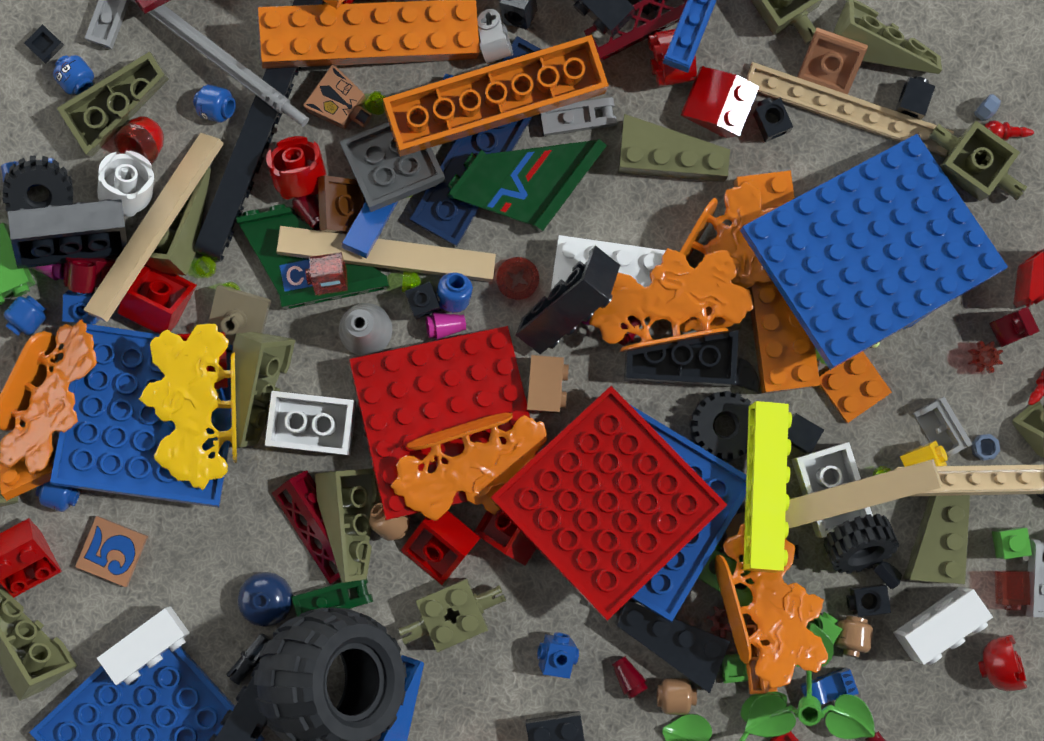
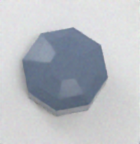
[974,94,1001,121]
[971,434,1000,460]

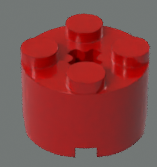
[648,29,697,86]
[266,136,327,200]

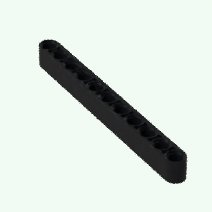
[195,0,326,262]

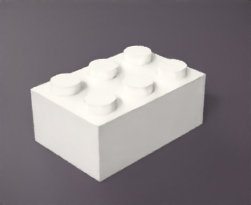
[265,391,357,456]
[791,442,873,538]
[893,587,993,665]

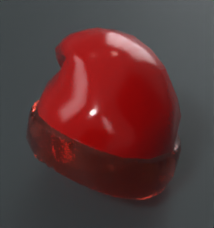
[114,116,164,165]

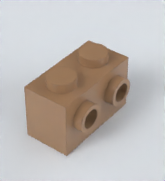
[527,355,569,413]

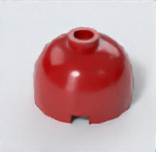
[978,635,1027,691]

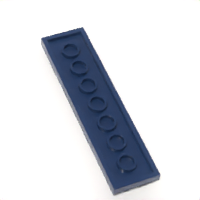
[410,36,542,247]

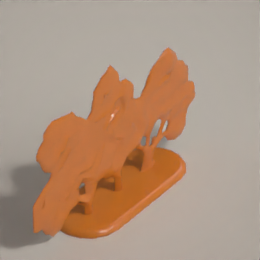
[679,182,776,333]
[589,248,754,352]
[0,319,97,474]
[391,413,548,521]
[715,524,828,689]

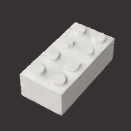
[551,235,666,291]

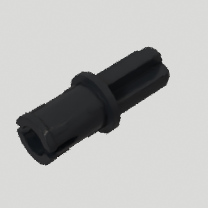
[226,633,271,685]

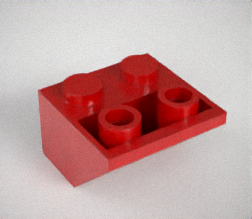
[1013,248,1044,308]
[0,518,62,598]

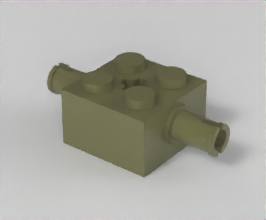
[751,0,822,45]
[928,121,1027,201]
[398,578,506,652]

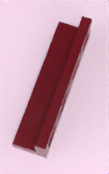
[584,0,687,61]
[272,470,340,584]

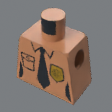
[303,64,372,129]

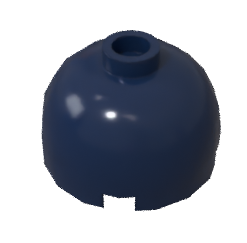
[237,572,293,627]

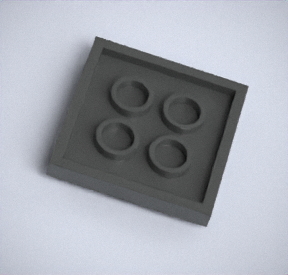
[340,122,446,212]

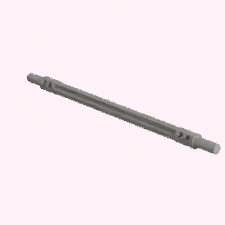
[132,0,309,127]

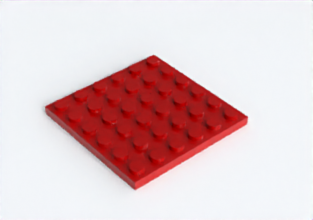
[349,326,539,521]
[491,386,727,621]

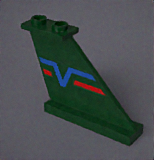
[446,139,607,233]

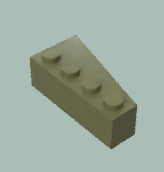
[57,52,169,157]
[618,114,730,182]
[903,495,970,584]

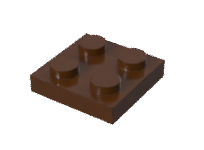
[318,175,366,234]

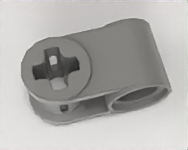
[477,9,513,63]

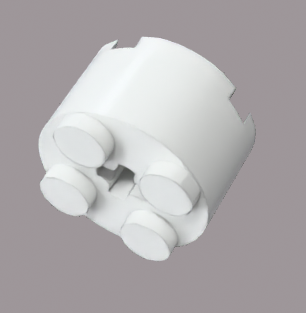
[97,151,154,217]

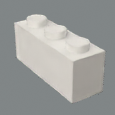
[97,606,189,685]

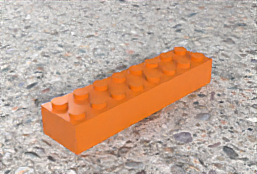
[258,0,480,69]
[383,35,609,157]
[733,170,820,394]

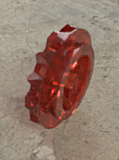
[496,257,539,300]

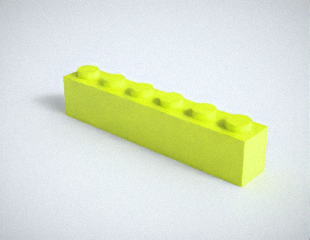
[743,401,792,573]

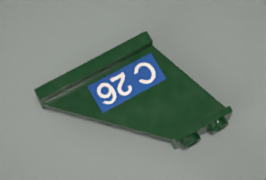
[236,204,390,310]

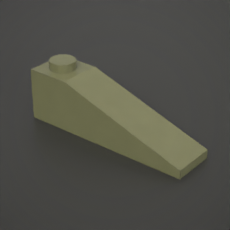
[0,586,77,701]

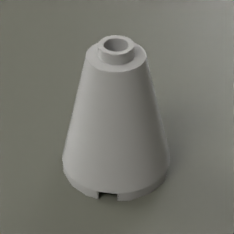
[339,303,392,356]

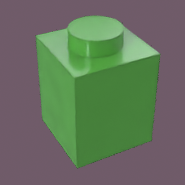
[992,527,1032,559]

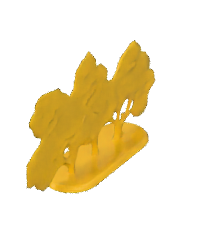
[139,324,237,490]

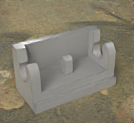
[913,397,972,458]

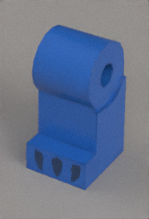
[800,667,859,705]

